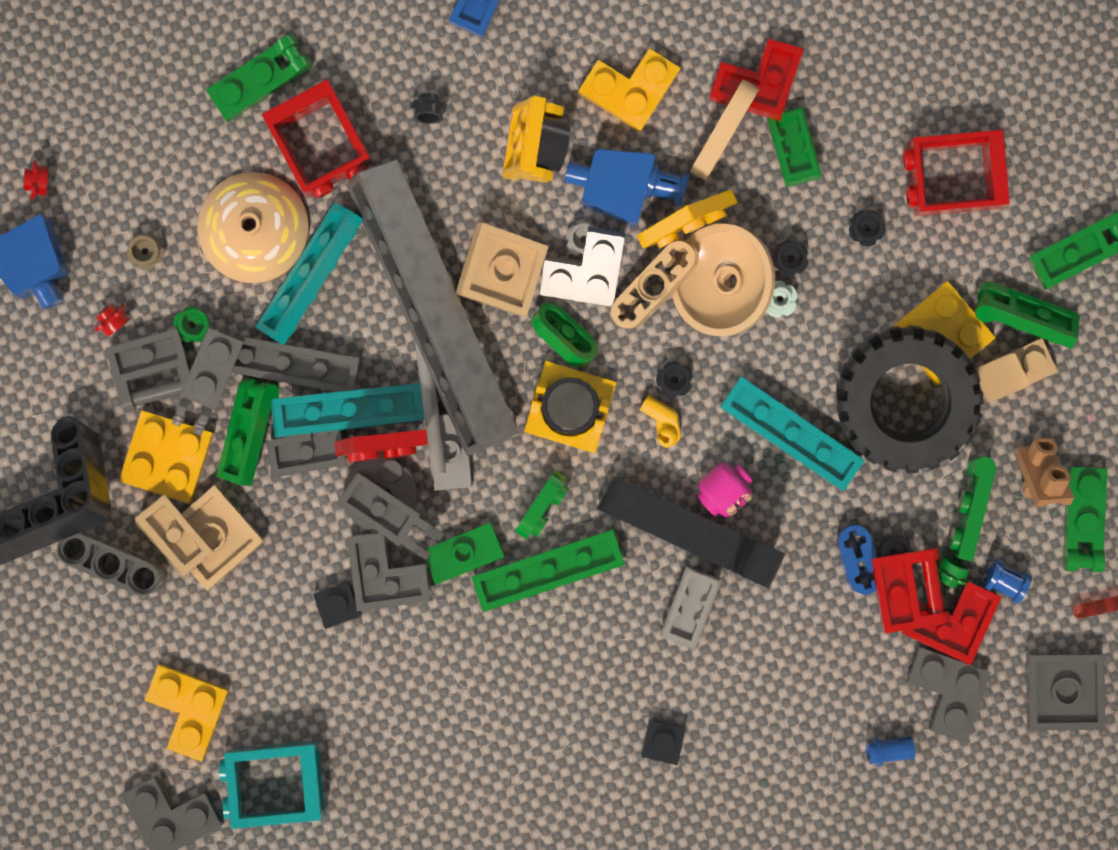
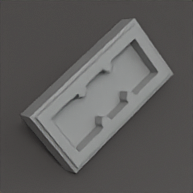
[433,415,472,491]
[660,566,722,650]

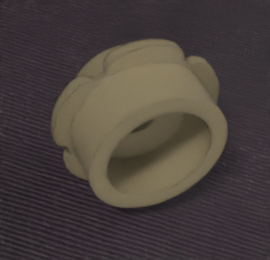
[127,234,164,270]

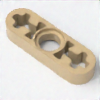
[690,79,760,181]
[611,241,699,329]

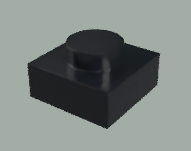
[313,581,361,629]
[641,719,686,766]

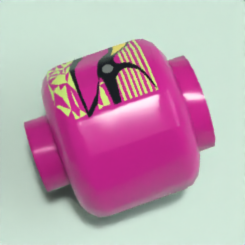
[697,462,753,517]

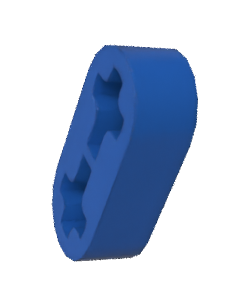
[836,525,877,595]

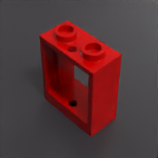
[261,79,373,199]
[902,130,1010,217]

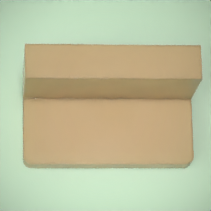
[135,495,213,580]

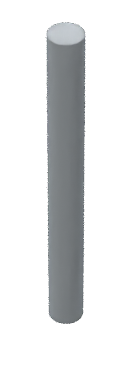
[415,341,446,476]

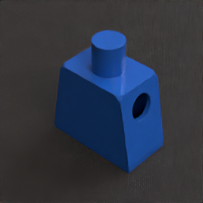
[564,149,656,228]
[0,214,69,310]

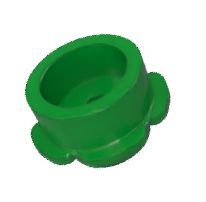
[173,306,211,343]
[937,556,970,588]

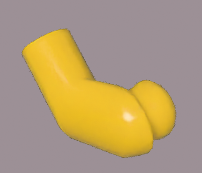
[640,395,681,448]

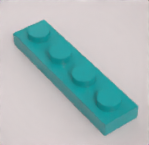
[255,202,364,345]
[719,377,865,491]
[271,383,425,438]

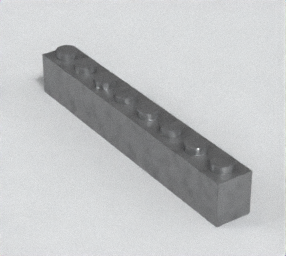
[346,160,519,456]

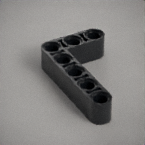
[0,416,111,565]
[596,475,786,589]

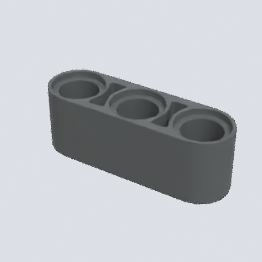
[57,532,167,596]

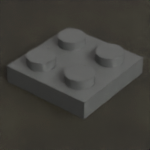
[1026,653,1105,730]

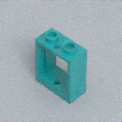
[219,740,325,829]

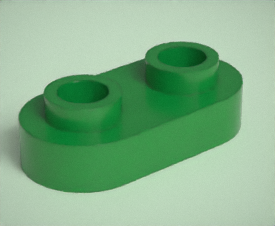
[531,303,598,368]
[514,469,570,540]

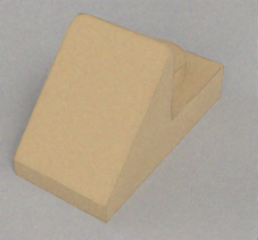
[975,338,1058,403]

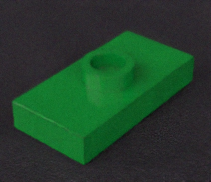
[766,107,822,188]
[425,522,505,585]

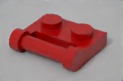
[870,548,950,634]

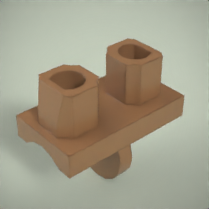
[1014,438,1074,507]

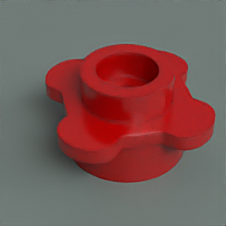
[23,160,48,199]
[94,303,130,337]

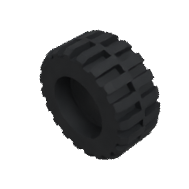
[835,325,984,474]

